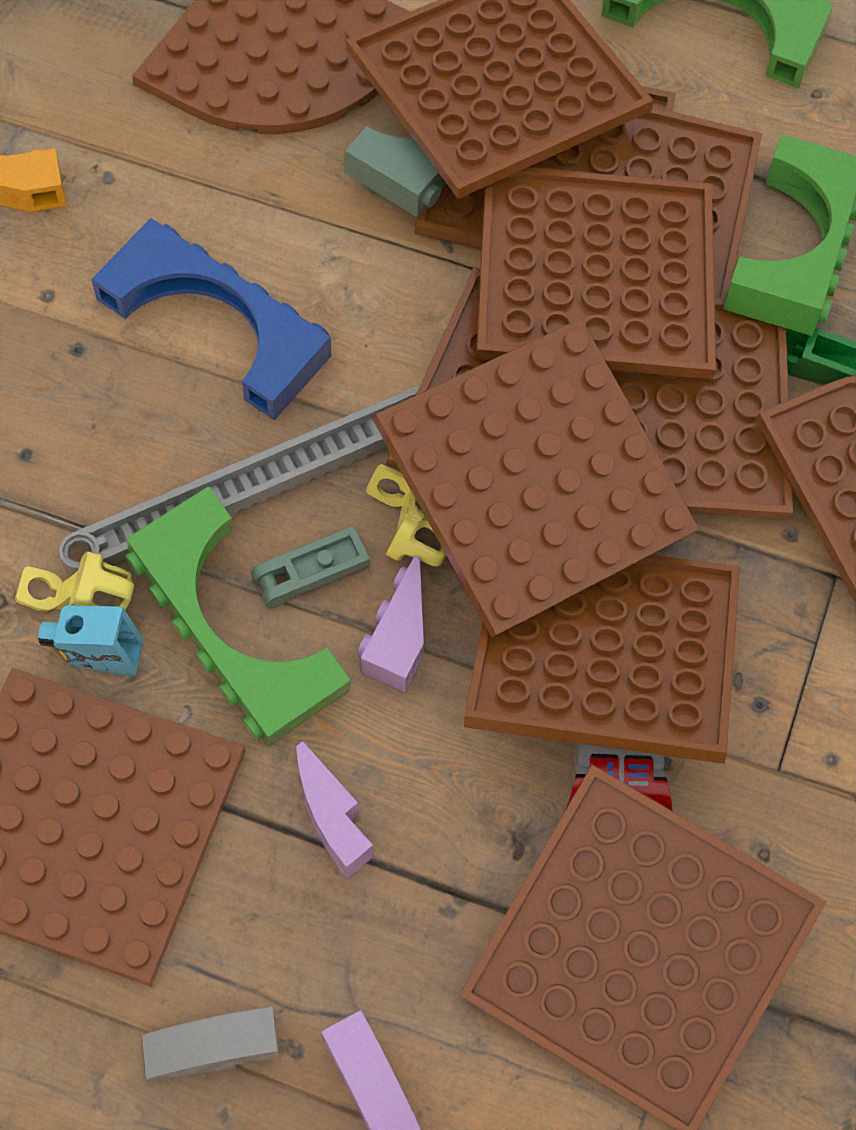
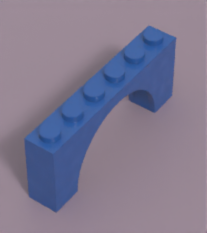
[92,218,331,421]

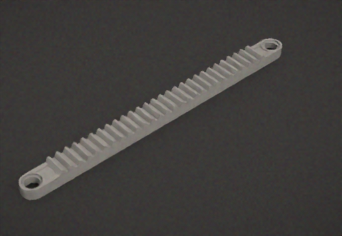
[59,384,421,575]

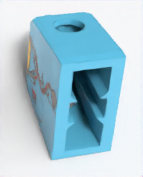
[38,605,144,677]

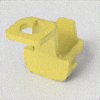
[366,464,446,567]
[15,551,135,612]

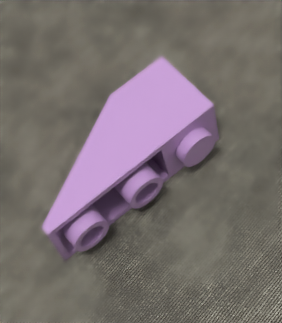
[357,555,424,693]

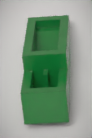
[786,327,856,384]

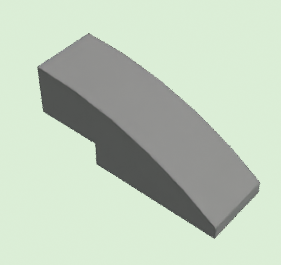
[142,1006,280,1081]

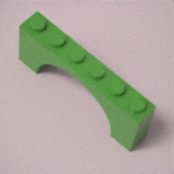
[601,0,834,89]
[723,134,856,336]
[125,486,351,746]

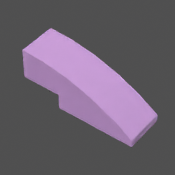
[296,741,373,879]
[321,1010,421,1130]

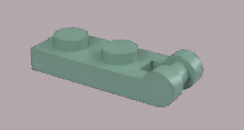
[251,526,370,609]

